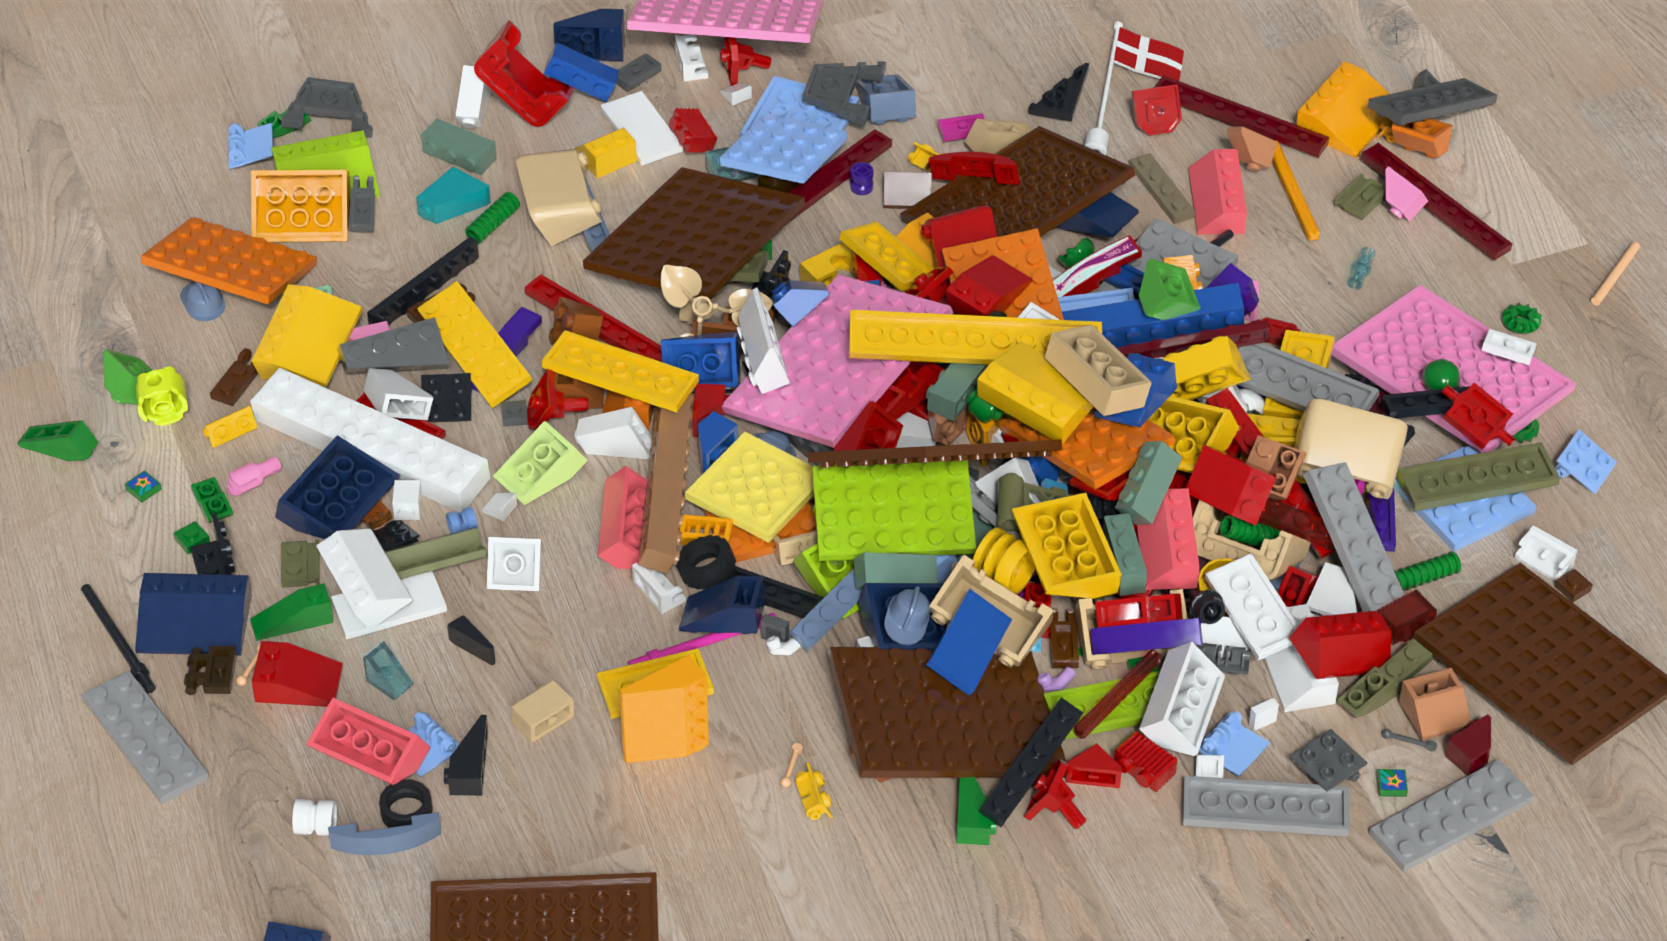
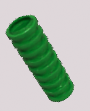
[465,192,520,244]
[1220,515,1285,547]
[1394,551,1461,591]

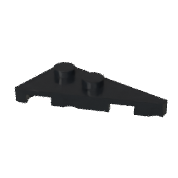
[1029,63,1089,121]

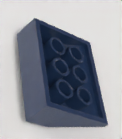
[275,435,400,539]
[135,573,252,656]
[858,583,947,650]

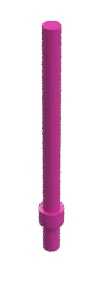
[628,612,776,665]

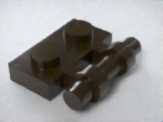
[184,646,237,695]

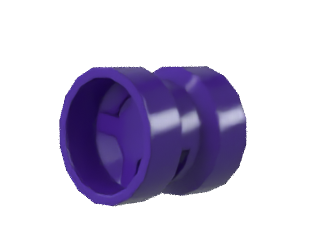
[850,162,874,196]

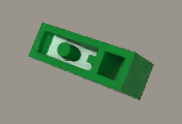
[17,420,99,461]
[250,583,333,641]
[956,777,996,845]

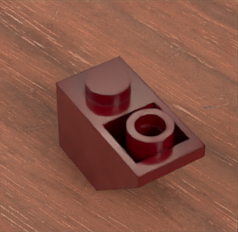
[1445,714,1491,776]

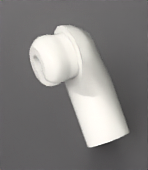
[766,636,802,656]

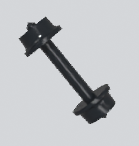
[1166,588,1225,624]

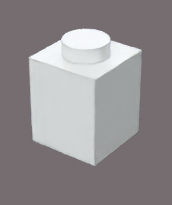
[392,480,422,520]

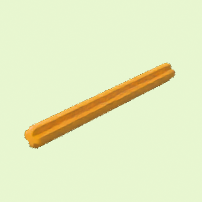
[1272,140,1320,241]

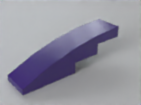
[471,307,542,393]
[1091,618,1203,655]

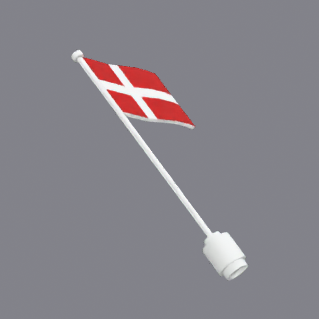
[1084,21,1184,155]

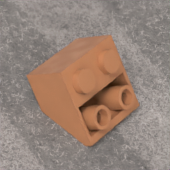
[1247,435,1306,500]
[1399,668,1471,741]

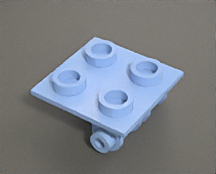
[228,123,273,169]
[1556,429,1617,494]
[1198,711,1270,777]
[407,712,459,777]

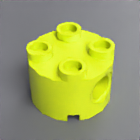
[135,366,188,426]

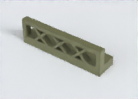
[385,527,488,579]

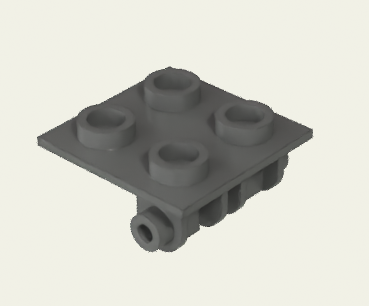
[1197,643,1251,674]
[1290,729,1368,792]

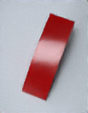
[1095,594,1183,628]

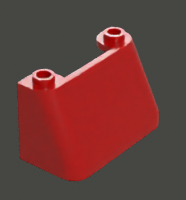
[474,20,574,127]
[921,206,997,291]

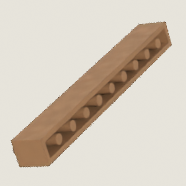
[638,392,695,574]

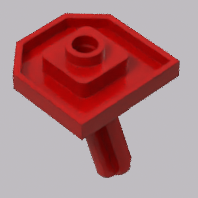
[720,37,772,86]
[1131,84,1182,135]
[905,267,959,315]
[527,369,589,430]
[1023,758,1086,829]

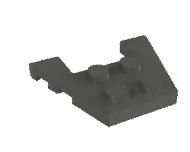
[803,61,886,126]
[281,77,373,138]

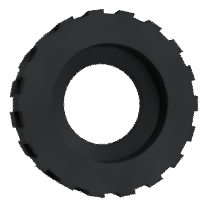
[676,535,736,589]

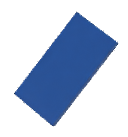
[926,589,1012,696]

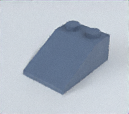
[855,74,916,124]

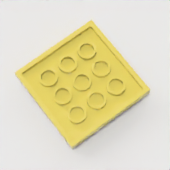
[685,432,814,543]

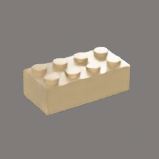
[1044,325,1152,416]

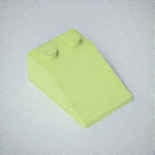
[493,421,588,505]

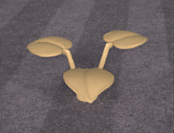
[661,265,773,337]

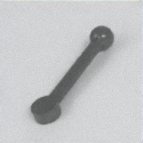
[1382,729,1437,752]

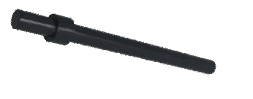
[81,584,156,693]

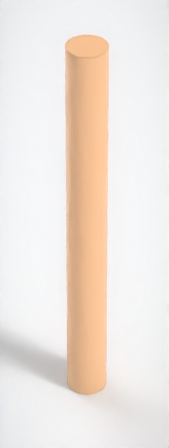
[1591,242,1640,306]

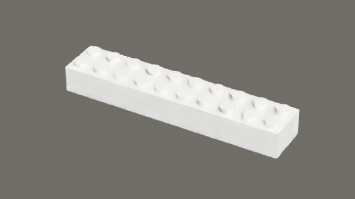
[250,368,491,512]

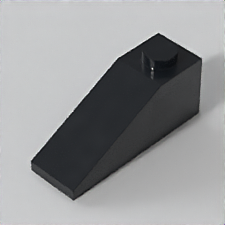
[444,715,488,796]

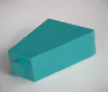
[416,167,491,224]

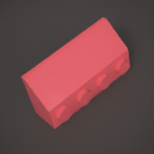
[1188,149,1247,235]
[598,466,649,569]
[1136,488,1200,590]
[306,698,431,785]

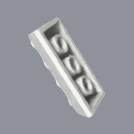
[737,288,790,394]
[316,529,413,630]
[1264,604,1339,712]
[1139,642,1225,756]

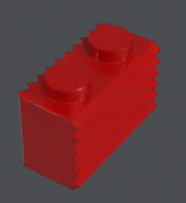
[669,107,717,153]
[1114,731,1178,792]

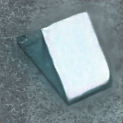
[363,641,414,700]

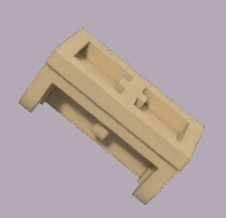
[772,526,818,566]

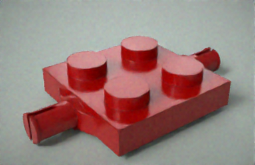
[1441,383,1516,450]

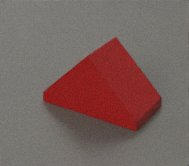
[1066,743,1122,788]

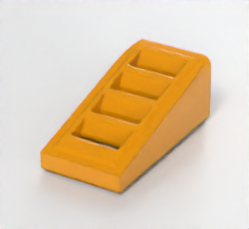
[679,514,733,545]

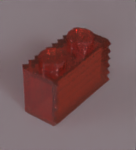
[1377,589,1437,645]

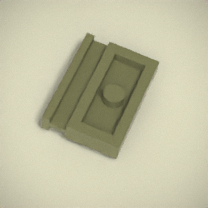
[1334,173,1386,219]
[281,540,320,588]

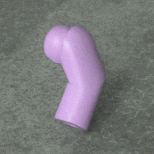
[1037,667,1076,691]

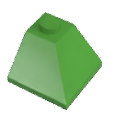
[1139,258,1201,320]
[103,349,152,405]

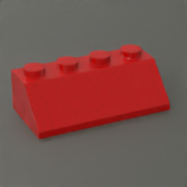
[1289,611,1391,679]

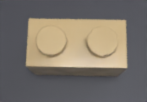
[511,680,575,743]

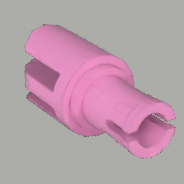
[227,456,281,496]

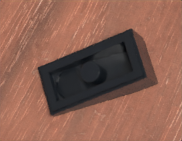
[447,615,495,665]

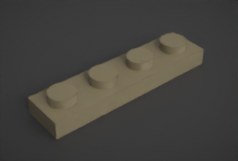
[1129,153,1195,224]

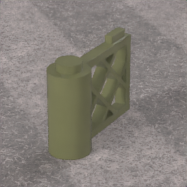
[998,473,1072,532]

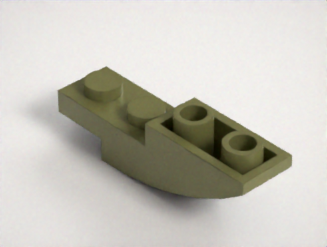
[1337,638,1433,718]

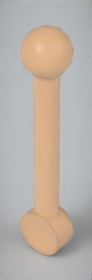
[236,644,260,686]
[781,743,803,788]

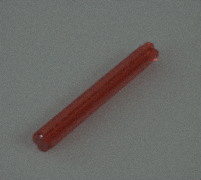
[1074,650,1162,739]

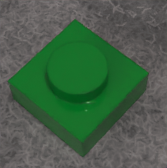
[173,521,210,554]

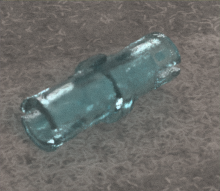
[1348,247,1376,290]

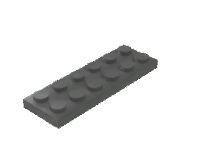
[1367,78,1497,126]

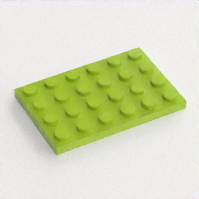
[812,460,976,561]

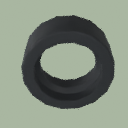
[379,780,433,828]

